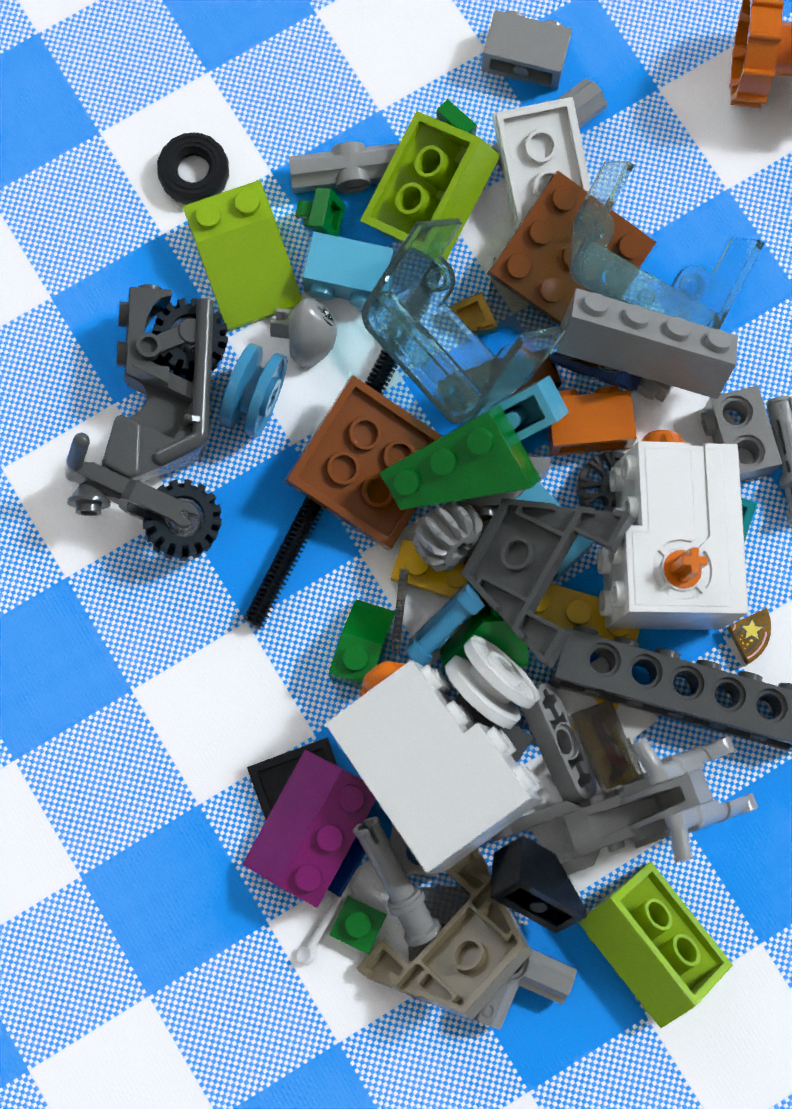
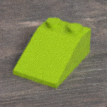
[183,180,302,332]

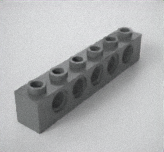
[548,625,792,752]

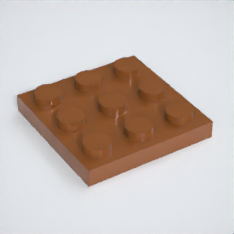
[487,171,657,326]
[283,375,442,550]

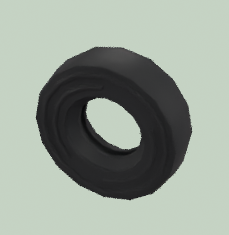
[157,132,229,205]

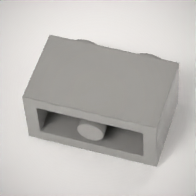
[481,10,573,90]

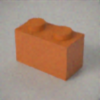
[547,386,637,456]

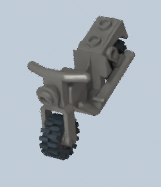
[65,284,228,561]

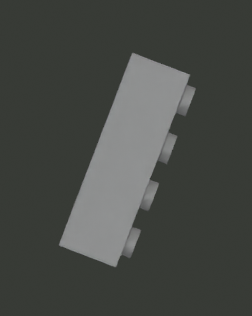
[556,288,738,399]

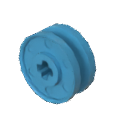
[219,343,288,438]

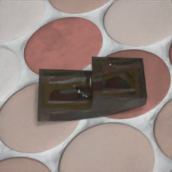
[570,700,645,794]

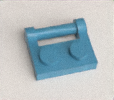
[405,581,484,666]

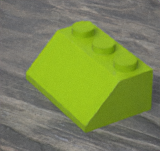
[360,111,501,265]
[578,861,733,1028]

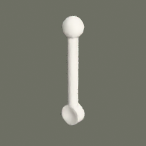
[296,884,352,966]

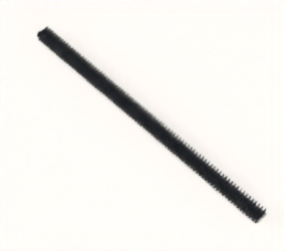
[243,259,447,630]

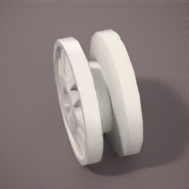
[445,635,540,729]

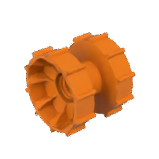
[729,0,792,108]

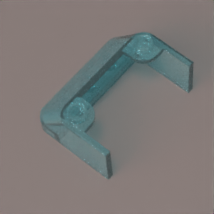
[569,161,765,329]
[362,218,565,424]

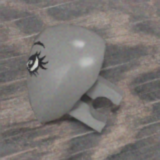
[270,297,337,368]

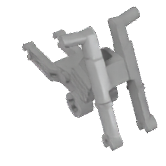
[492,736,758,875]

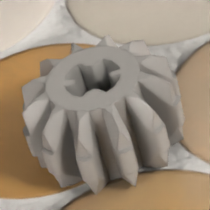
[412,500,486,572]

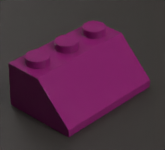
[242,749,376,908]

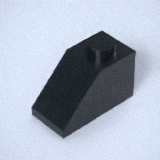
[490,835,587,933]

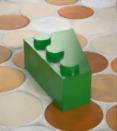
[379,404,541,510]

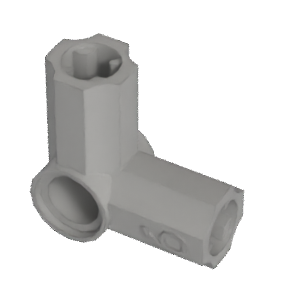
[474,948,577,1030]

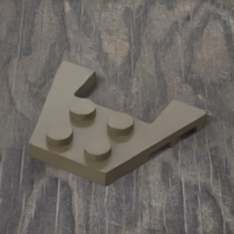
[356,848,533,1021]

